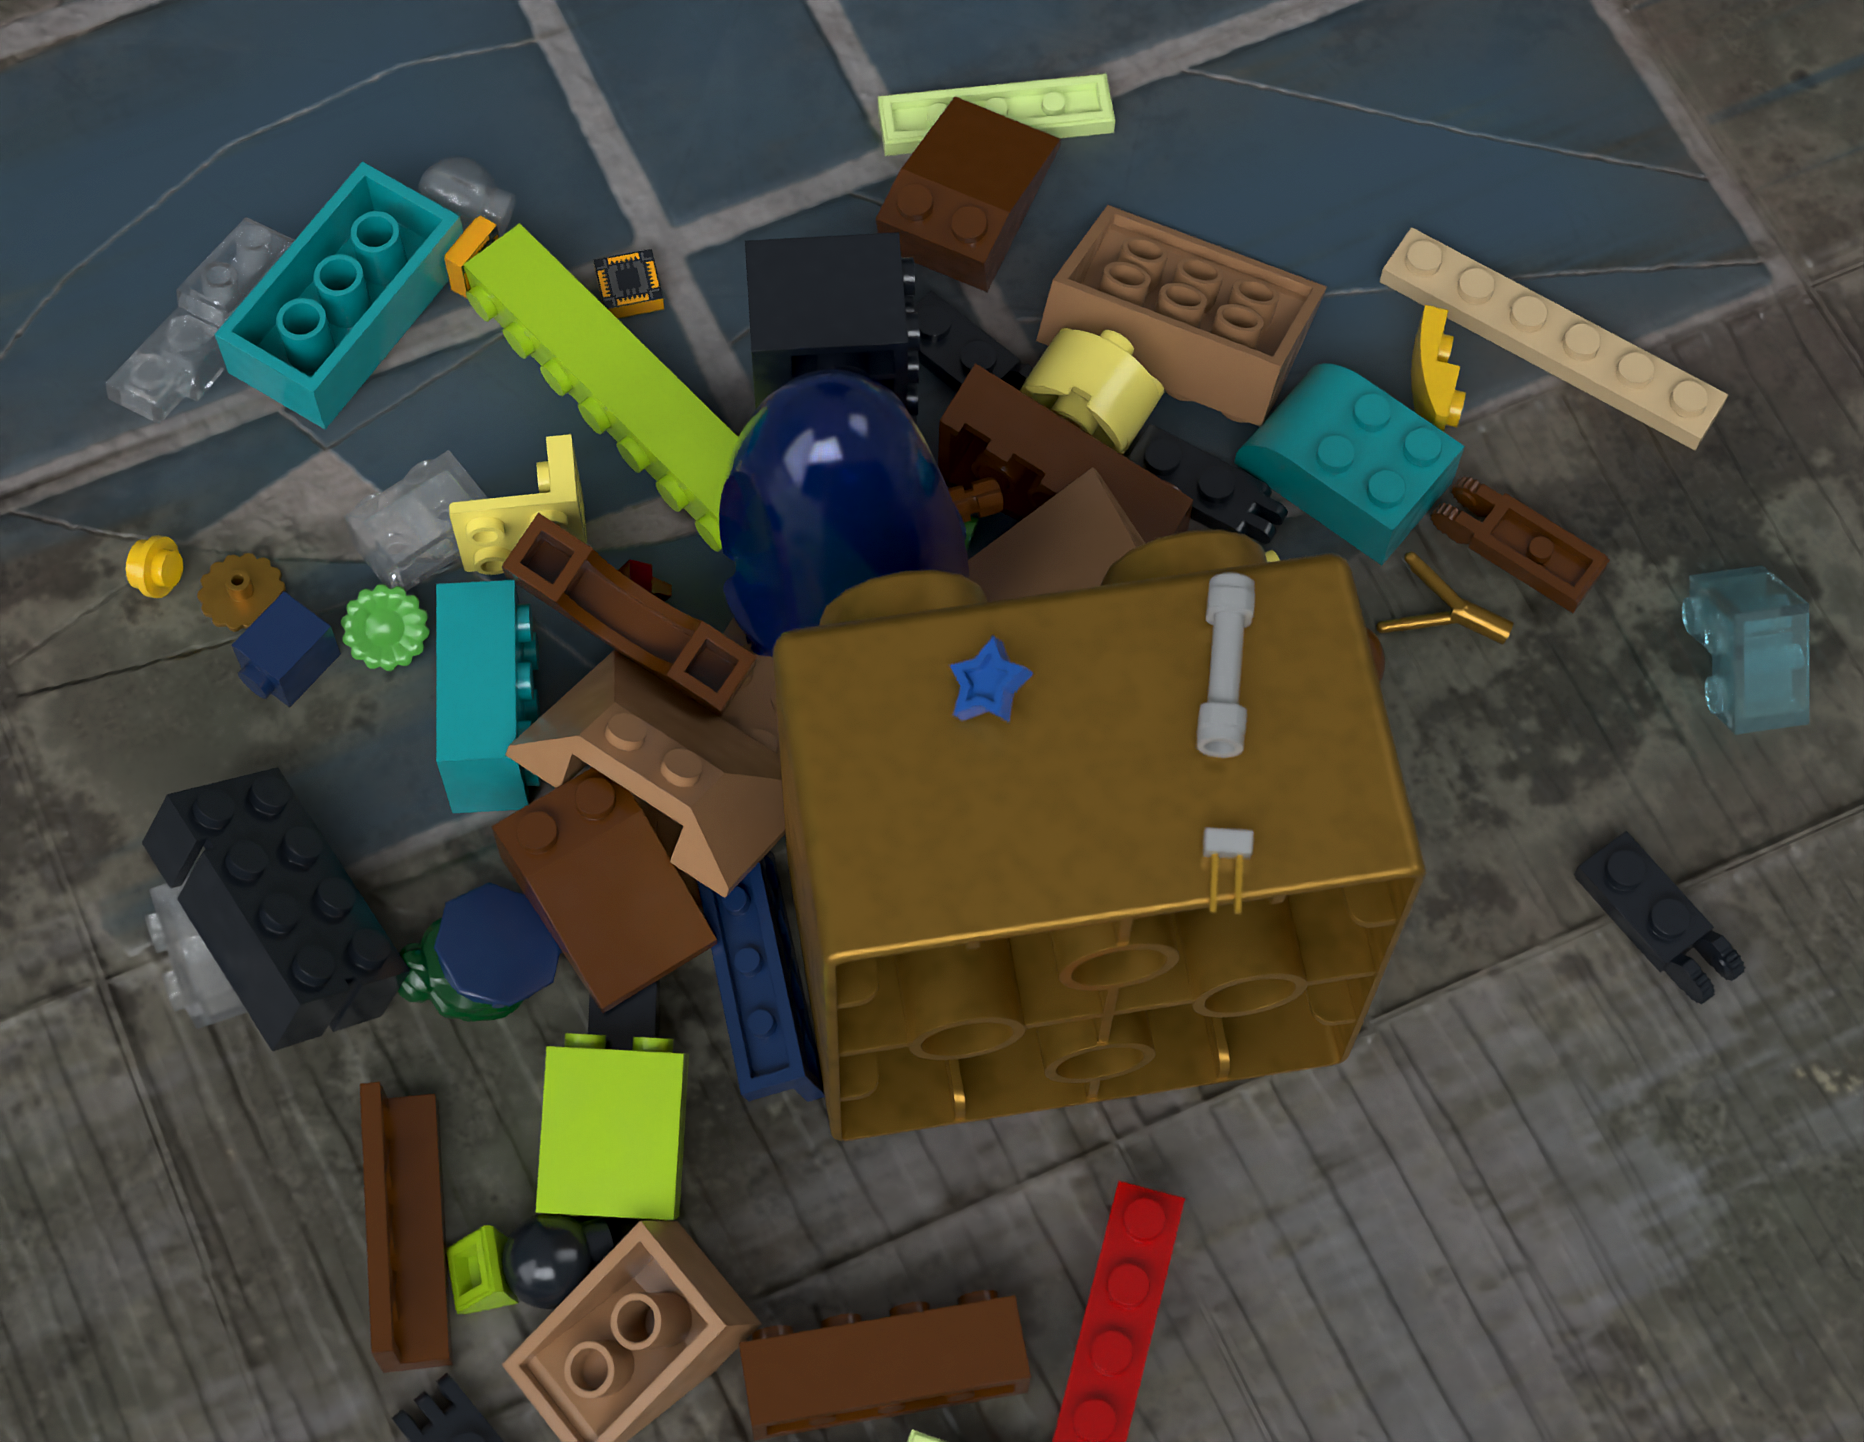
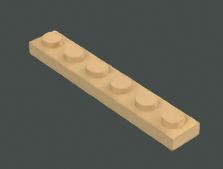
[1379,227,1728,451]

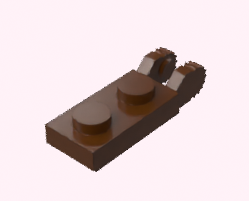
[1430,475,1610,614]

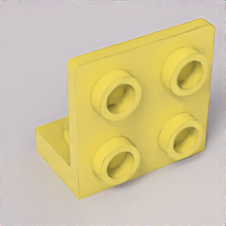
[449,434,588,575]

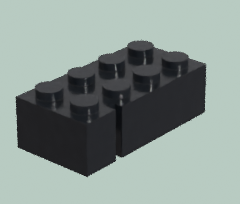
[142,767,410,1052]

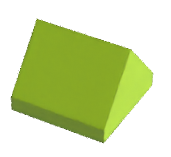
[446,1225,518,1314]

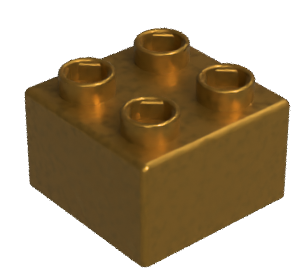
[773,530,1426,1141]

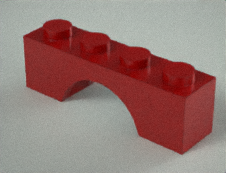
[1052,1180,1185,1442]

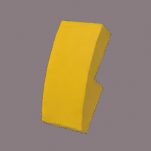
[1411,305,1466,432]

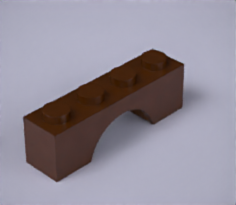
[502,513,757,717]

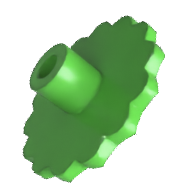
[341,584,430,671]

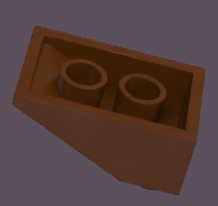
[875,96,1061,292]
[491,767,717,1013]

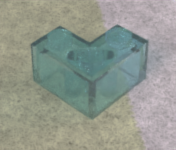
[1682,565,1809,735]

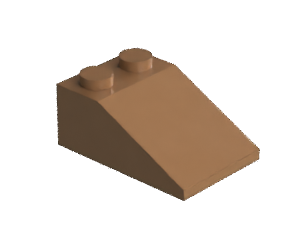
[502,1221,762,1442]

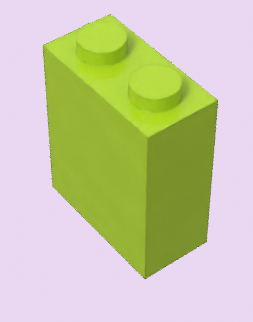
[536,1033,689,1220]

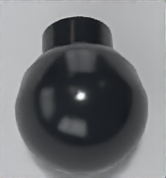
[502,1214,614,1309]

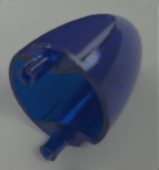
[719,369,969,657]

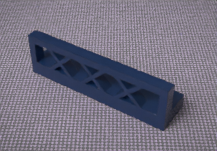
[697,851,825,1102]

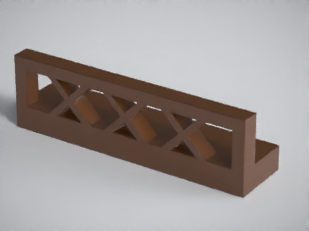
[360,1081,453,1373]

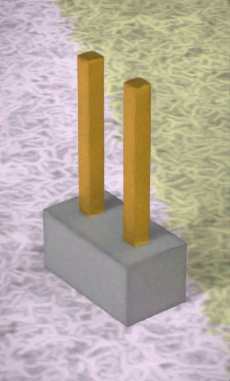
[1203,828,1253,914]

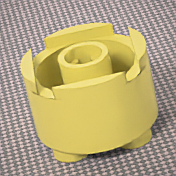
[1020,328,1164,455]

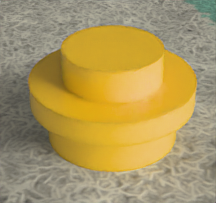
[126,535,183,599]

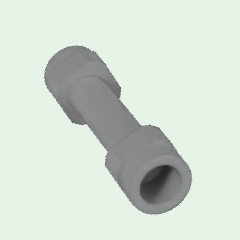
[1197,573,1255,757]

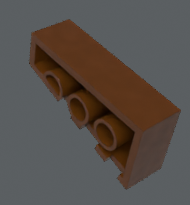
[937,363,1193,543]

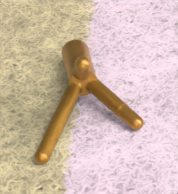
[1376,551,1514,645]

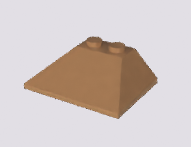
[505,650,786,898]

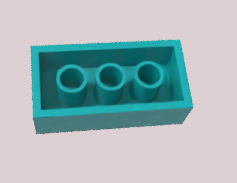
[214,161,463,430]

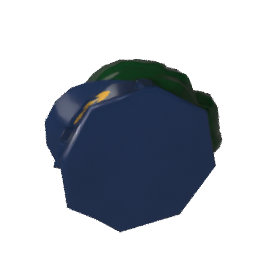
[398,882,562,1022]

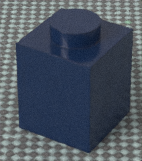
[232,591,341,708]

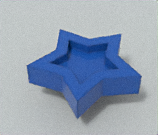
[950,636,1034,722]

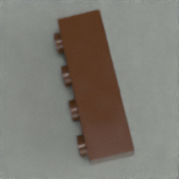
[739,1290,1031,1441]

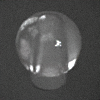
[417,156,517,238]

